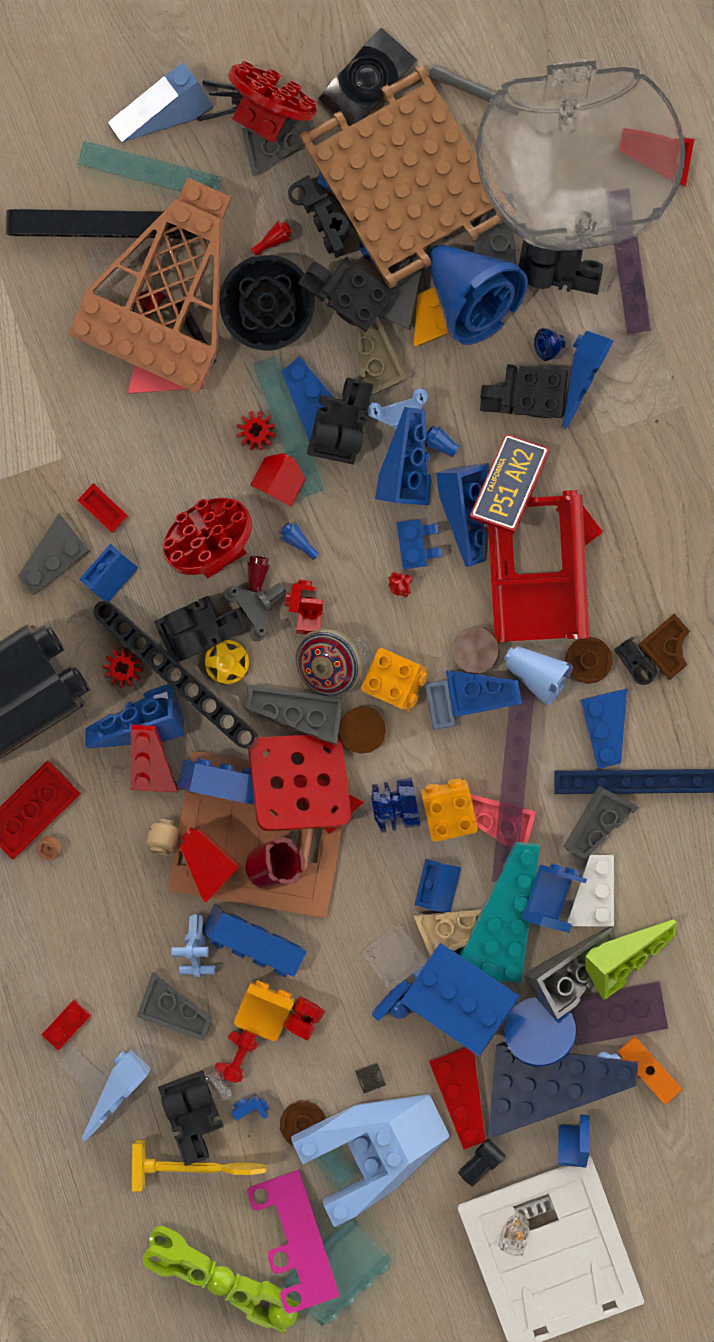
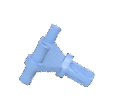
[368,388,428,431]
[171,914,216,977]

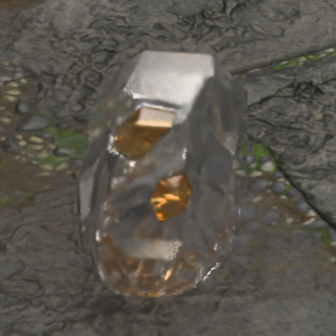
[498,1212,530,1256]

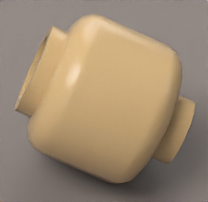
[146,819,180,856]

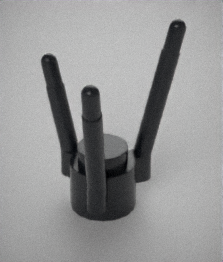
[197,80,243,121]

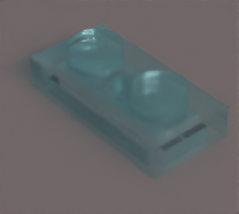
[313,1148,358,1191]

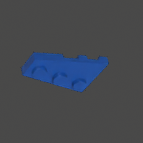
[446,670,522,717]

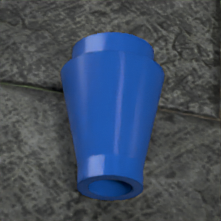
[424,425,459,457]

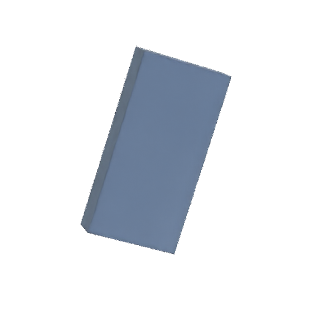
[425,680,456,730]

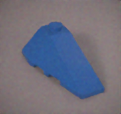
[436,463,489,567]

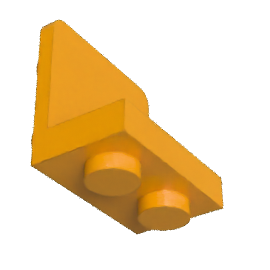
[361,648,428,712]
[420,779,478,842]
[234,979,295,1041]

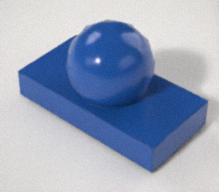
[372,978,411,1021]

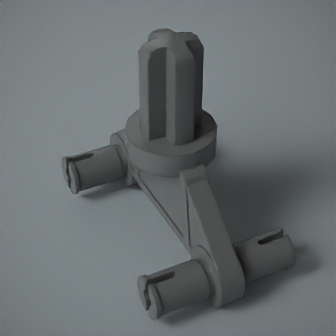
[224,583,287,641]

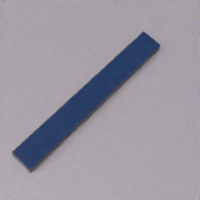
[554,769,714,794]

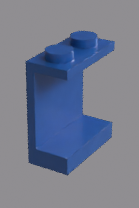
[522,863,587,933]

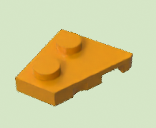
[414,287,449,347]

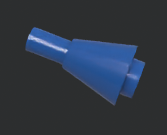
[279,522,319,560]

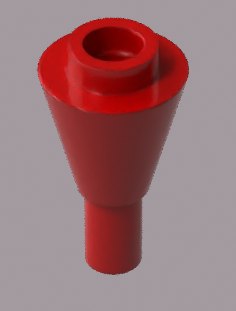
[251,220,293,256]

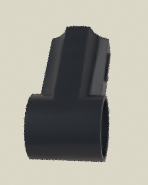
[458,1138,506,1187]

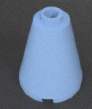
[504,646,573,706]

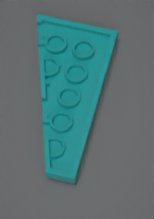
[460,842,540,983]

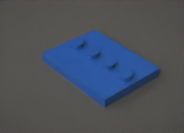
[401,943,520,1056]

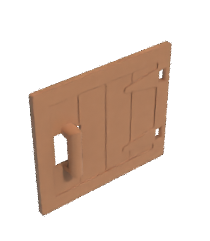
[168,751,351,918]

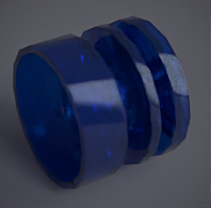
[371,777,421,833]

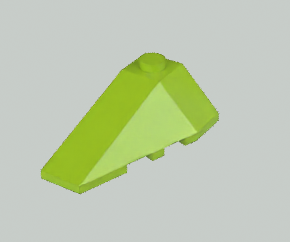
[586,919,677,1000]

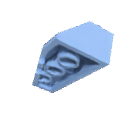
[82,1049,151,1142]

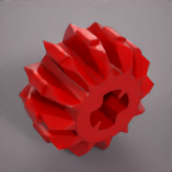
[236,411,276,451]
[102,648,143,688]

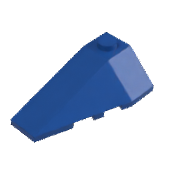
[561,330,614,430]
[375,407,432,505]
[86,684,184,749]

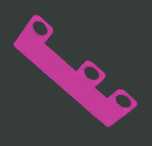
[247,1170,340,1314]

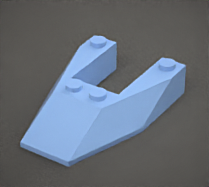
[291,1094,450,1227]

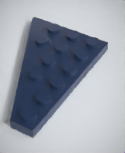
[488,1044,639,1138]

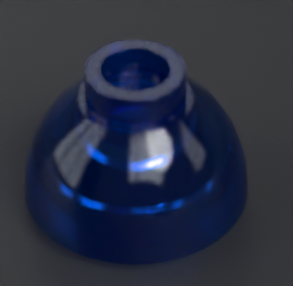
[534,328,566,361]

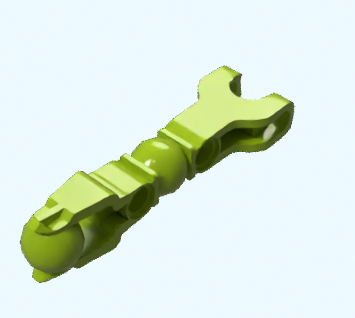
[143,1226,300,1333]

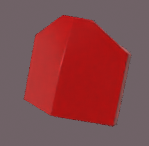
[250,453,306,507]

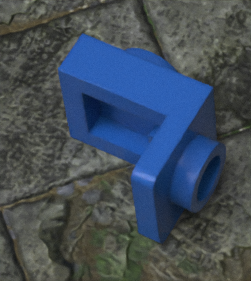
[231,1094,270,1121]

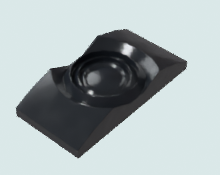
[318,28,417,127]

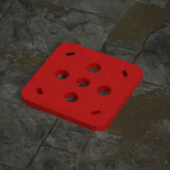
[248,735,351,831]

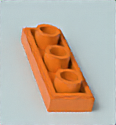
[617,1035,683,1105]

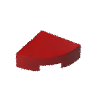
[139,291,167,312]

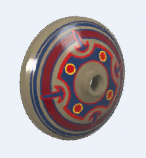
[295,628,363,697]

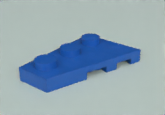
[281,356,334,442]
[580,688,627,769]

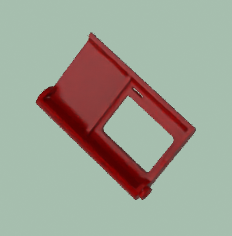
[488,490,590,642]

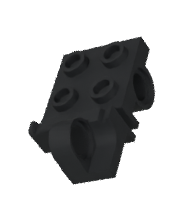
[288,175,348,258]
[518,231,603,295]
[298,257,394,332]
[480,364,568,418]
[307,377,374,465]
[154,596,248,662]
[158,1070,224,1166]

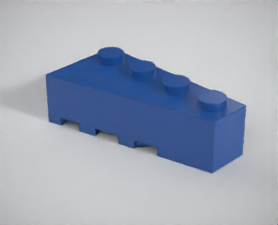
[203,904,307,977]

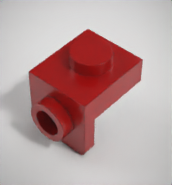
[285,579,317,613]
[296,597,324,635]

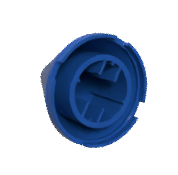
[428,245,528,345]

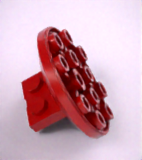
[228,61,317,143]
[162,498,252,579]

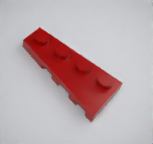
[429,1046,486,1150]

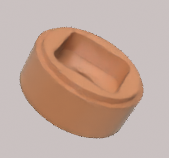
[36,836,62,860]

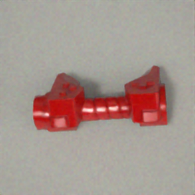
[215,1029,258,1083]

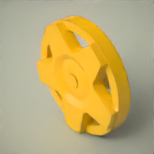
[205,640,249,684]

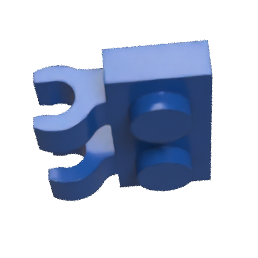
[396,519,442,570]

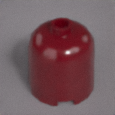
[245,837,305,890]

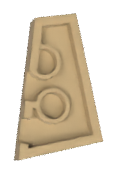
[413,909,482,957]

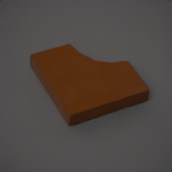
[638,613,690,680]

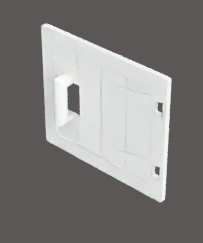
[458,1157,644,1342]

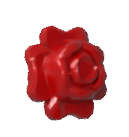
[388,572,412,598]

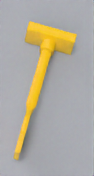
[132,1140,267,1192]

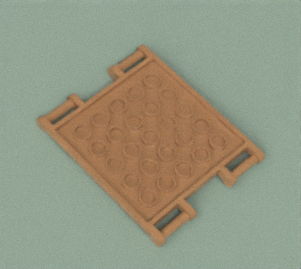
[298,65,513,289]

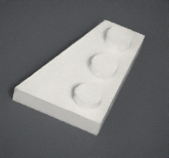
[567,854,614,926]

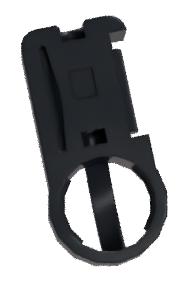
[615,637,657,685]

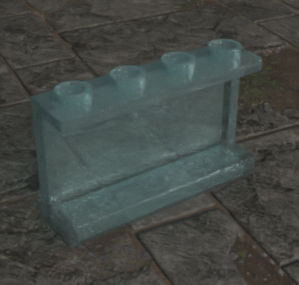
[282,1218,391,1326]

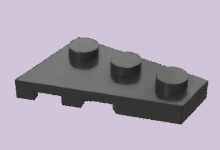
[18,513,89,595]
[563,786,639,859]
[137,971,212,1041]

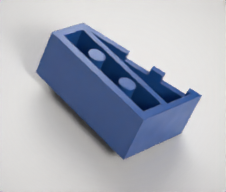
[177,758,254,805]

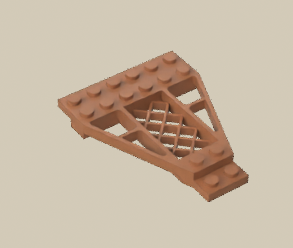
[68,177,232,393]

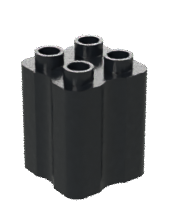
[0,624,91,760]

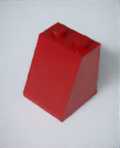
[180,826,240,903]

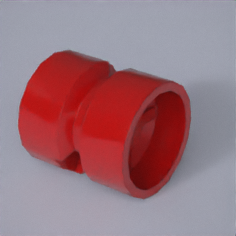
[283,996,326,1041]

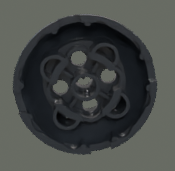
[219,255,315,351]

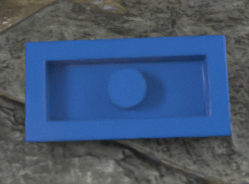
[79,544,138,602]
[414,859,461,912]
[558,1114,590,1168]

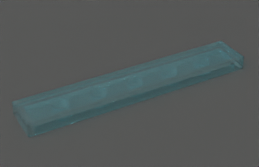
[78,141,222,192]
[253,356,324,498]

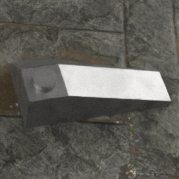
[524,927,616,1019]

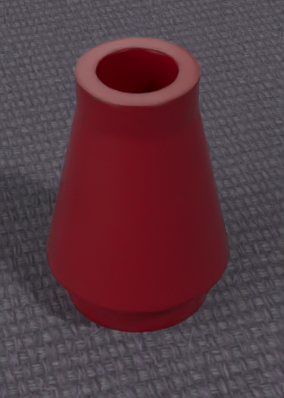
[247,555,270,591]

